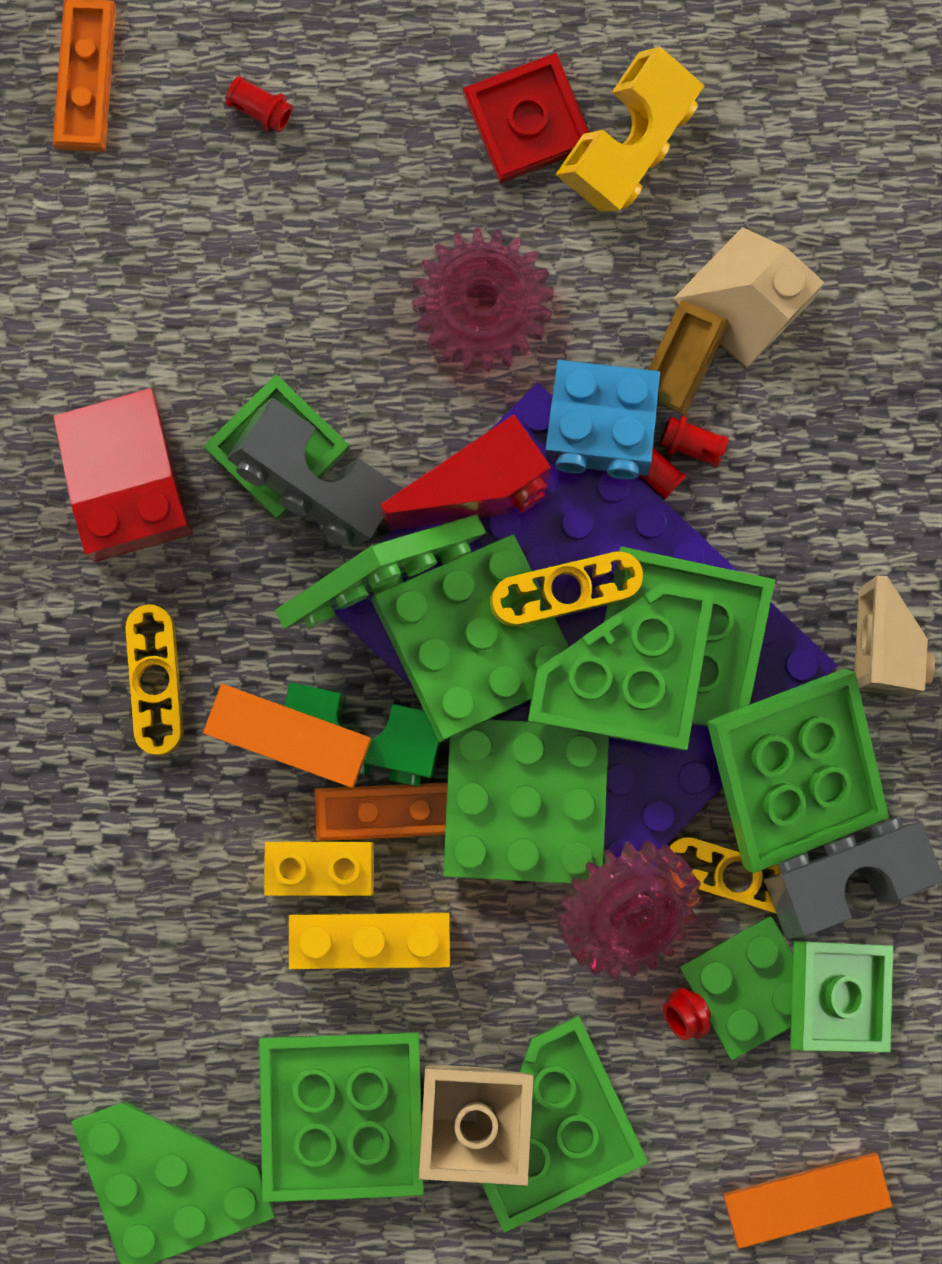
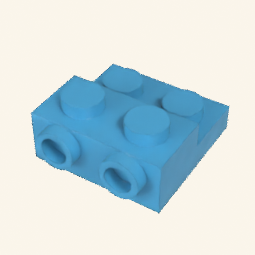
[545,360,660,479]

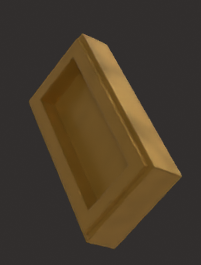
[648,300,730,416]

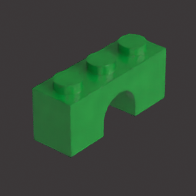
[284,682,442,787]

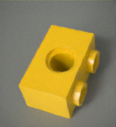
[264,842,374,896]

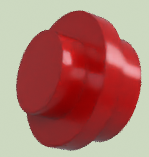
[663,988,711,1041]

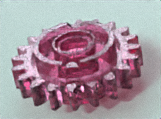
[412,228,554,372]
[558,840,703,979]

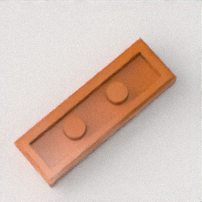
[53,0,116,152]
[203,683,372,789]
[315,783,448,841]
[722,1152,893,1249]

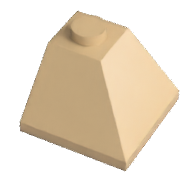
[672,227,825,369]
[854,576,935,695]
[419,1064,533,1186]

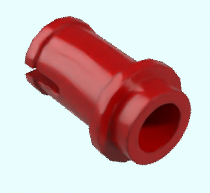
[225,76,293,132]
[659,415,729,468]
[639,441,686,500]

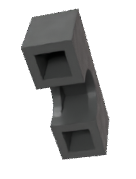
[227,398,401,547]
[764,817,942,939]

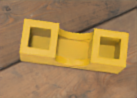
[555,46,705,212]
[289,912,450,969]

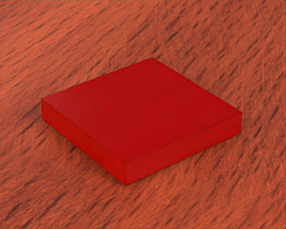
[463,52,589,184]

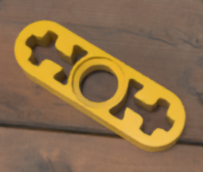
[490,551,643,626]
[126,604,184,756]
[663,838,780,914]

